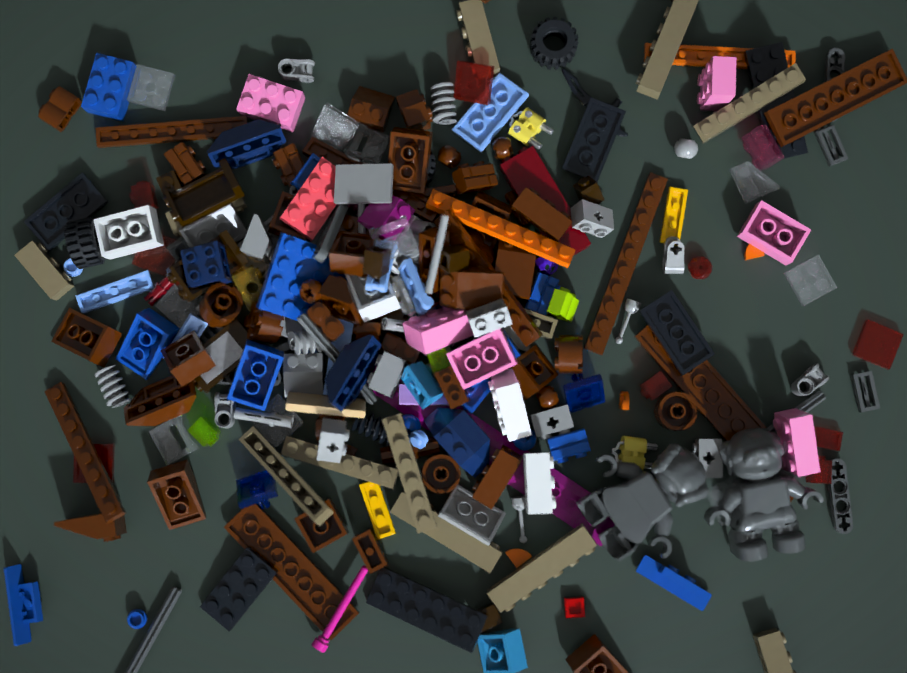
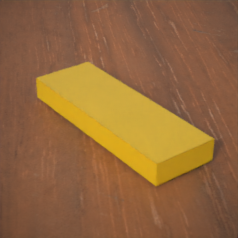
[659,186,688,246]
[359,482,396,540]

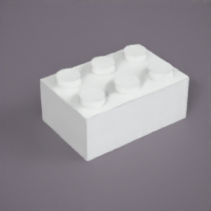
[93,205,164,260]
[488,368,532,441]
[523,452,556,514]

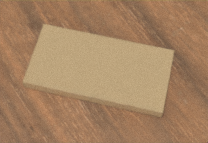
[285,392,366,418]

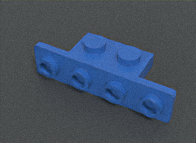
[636,555,712,611]
[4,564,43,646]

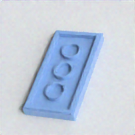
[452,72,529,153]

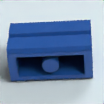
[525,272,561,316]
[546,428,591,464]

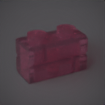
[742,125,784,170]

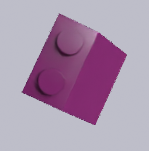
[357,195,415,242]

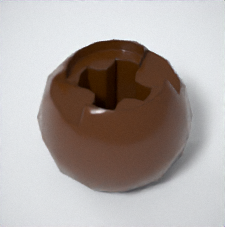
[493,136,513,160]
[438,145,461,168]
[299,279,322,304]
[536,386,559,410]

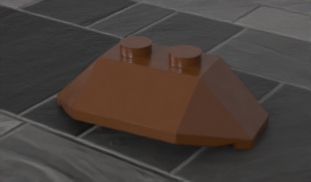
[124,375,197,426]

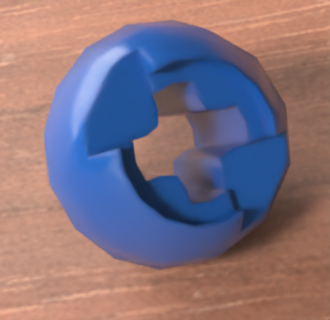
[403,414,421,438]
[512,429,536,451]

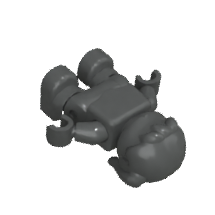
[704,428,824,561]
[576,444,708,561]

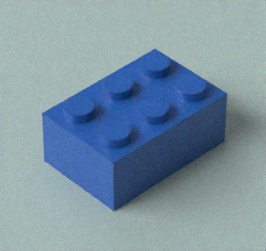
[81,53,139,122]
[227,339,284,411]

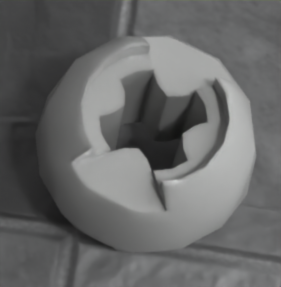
[674,138,698,159]

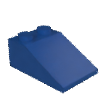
[116,308,180,380]

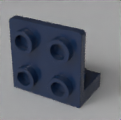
[180,241,232,288]

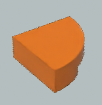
[744,244,765,260]
[619,391,629,410]
[505,548,532,568]

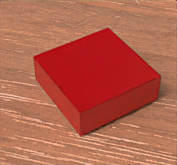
[564,596,585,618]

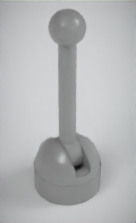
[615,298,641,344]
[511,496,527,543]

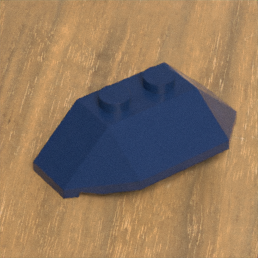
[207,119,286,168]
[325,334,382,412]
[423,407,490,478]

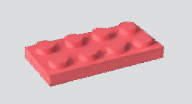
[279,157,337,241]

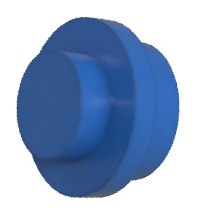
[127,609,147,629]

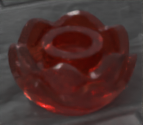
[688,256,712,279]

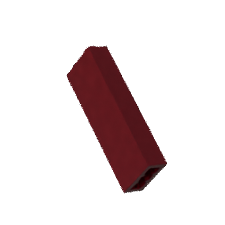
[500,146,591,255]

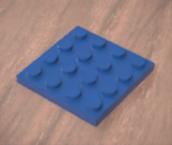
[256,233,346,328]

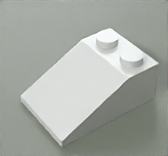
[345,274,400,323]

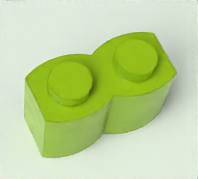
[547,287,579,323]

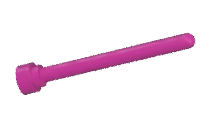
[311,565,368,653]

